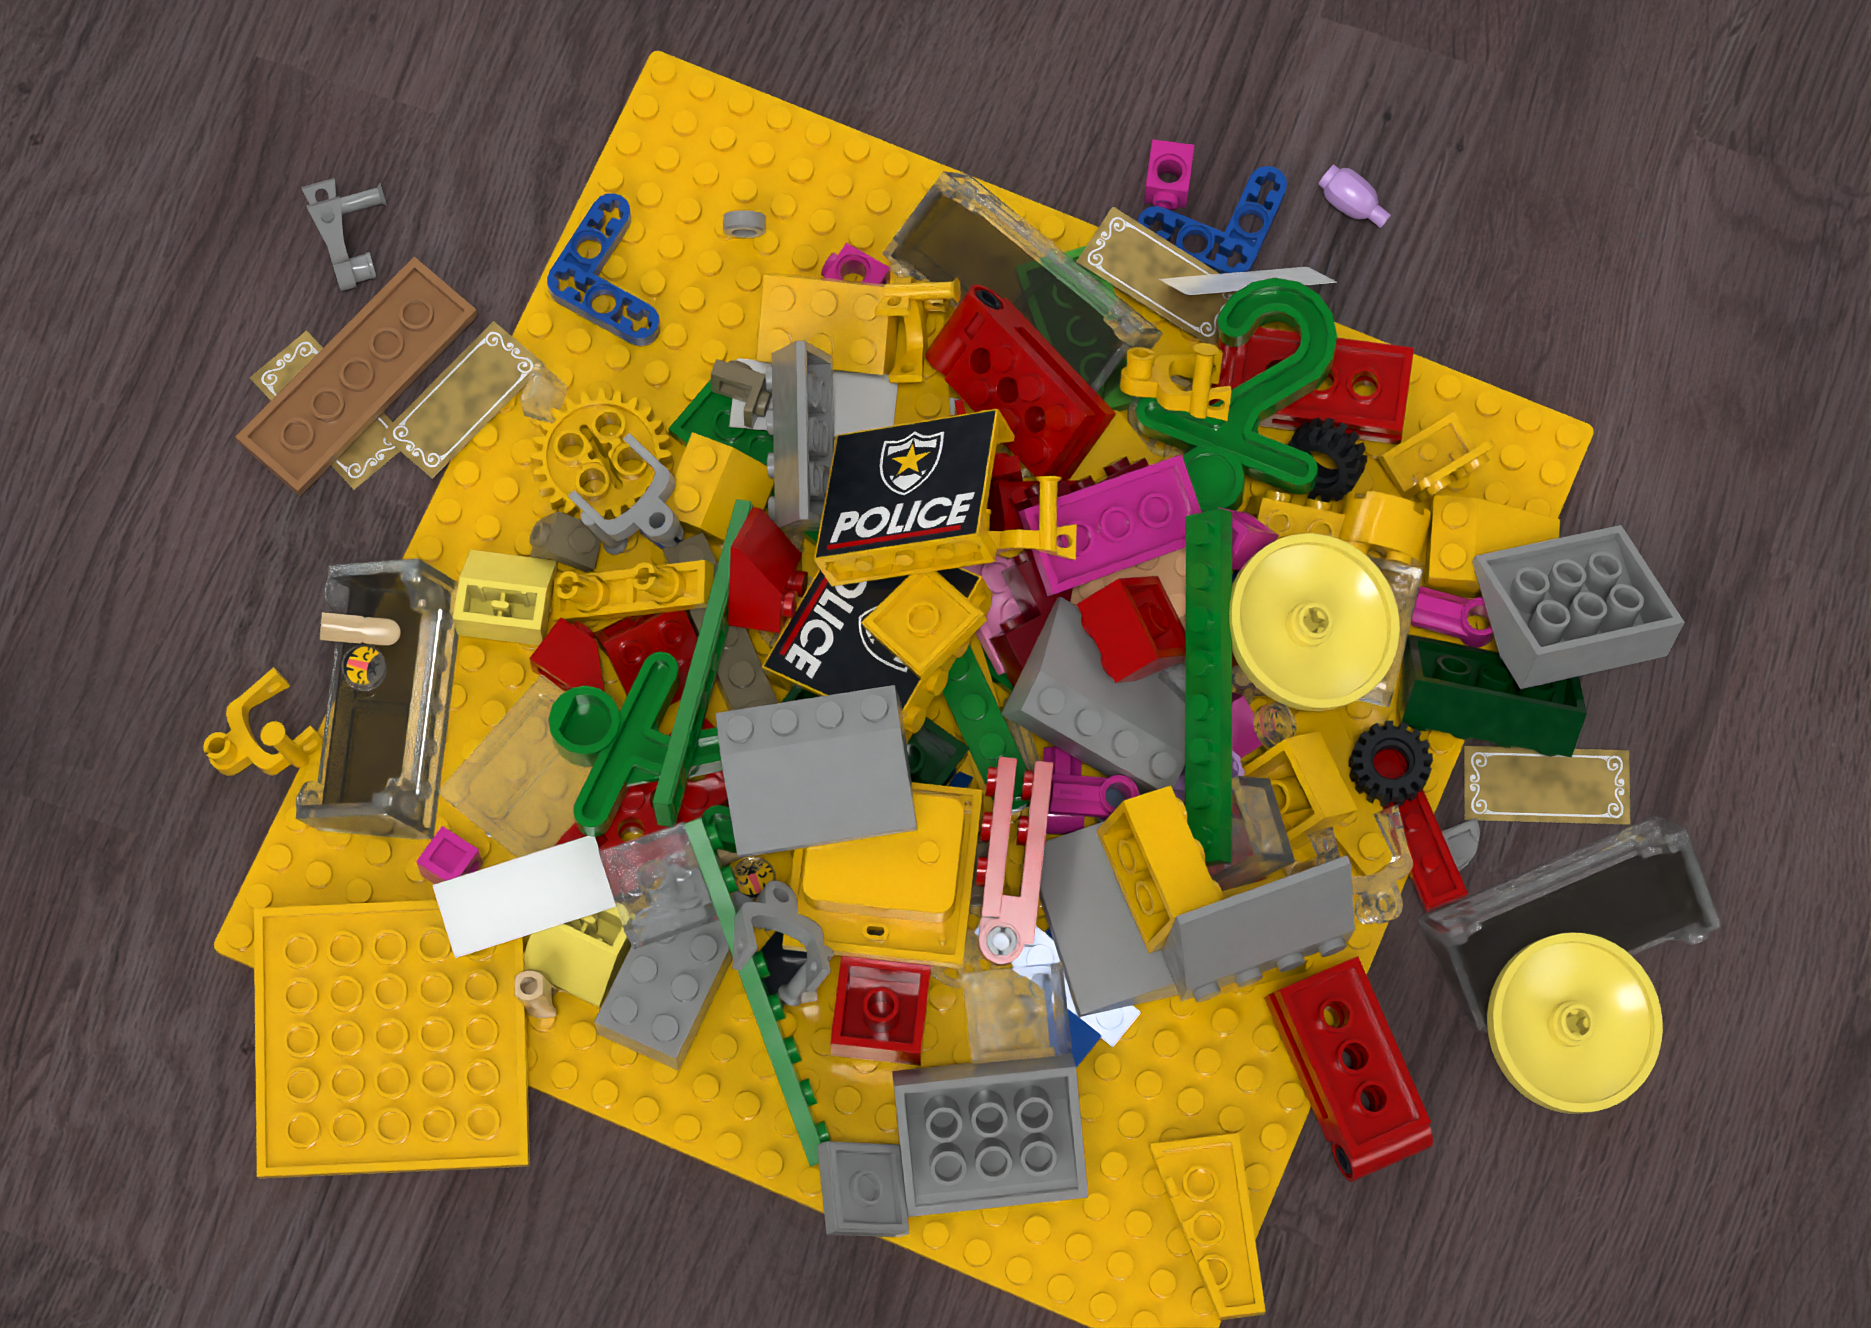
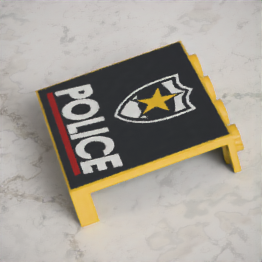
[814,409,1015,586]
[761,567,993,743]

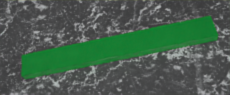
[653,499,753,827]

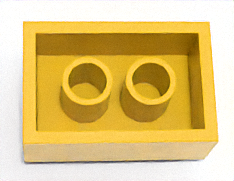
[756,273,899,375]
[1096,785,1223,954]

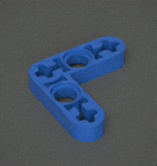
[1137,166,1287,274]
[547,193,660,346]

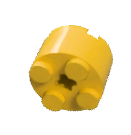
[1338,491,1432,577]

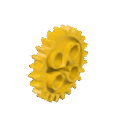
[530,388,672,519]

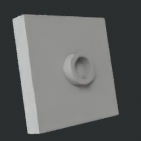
[817,1141,909,1237]

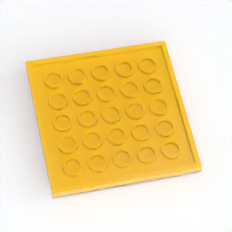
[254,900,530,1179]

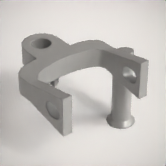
[301,178,387,291]
[568,433,684,555]
[732,881,834,1006]

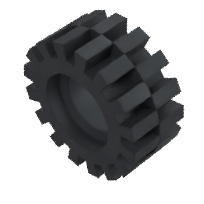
[1288,418,1367,503]
[1349,720,1433,807]

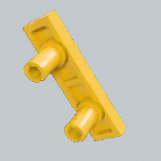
[553,560,714,623]

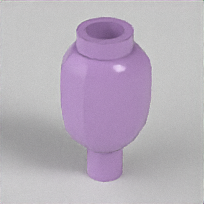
[1318,164,1391,228]

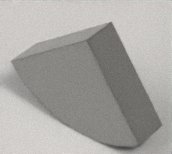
[1442,818,1480,873]

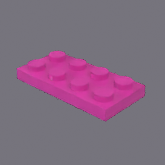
[1018,454,1202,596]

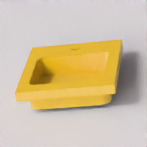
[782,782,983,969]

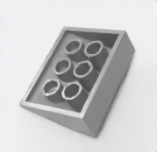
[765,340,834,532]
[1472,525,1685,689]
[1001,597,1186,795]
[716,685,918,858]
[1039,821,1179,1018]
[1162,855,1355,1002]
[892,1052,1088,1217]

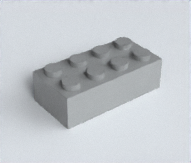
[594,863,754,1071]

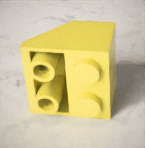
[453,550,557,645]
[524,907,640,1008]

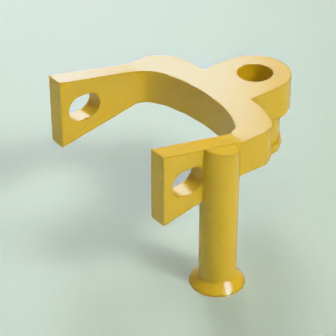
[875,277,961,383]
[1120,343,1231,421]
[984,476,1077,561]
[203,667,327,776]

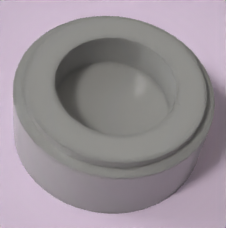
[723,210,766,238]

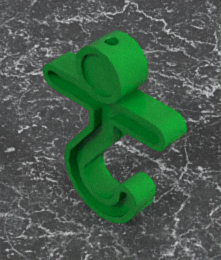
[1136,277,1337,512]
[548,652,737,853]

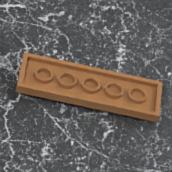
[235,257,478,497]

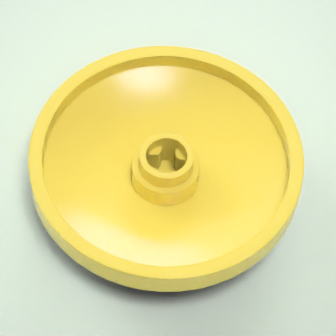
[1229,533,1400,711]
[1487,932,1663,1114]

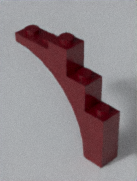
[989,456,1149,688]

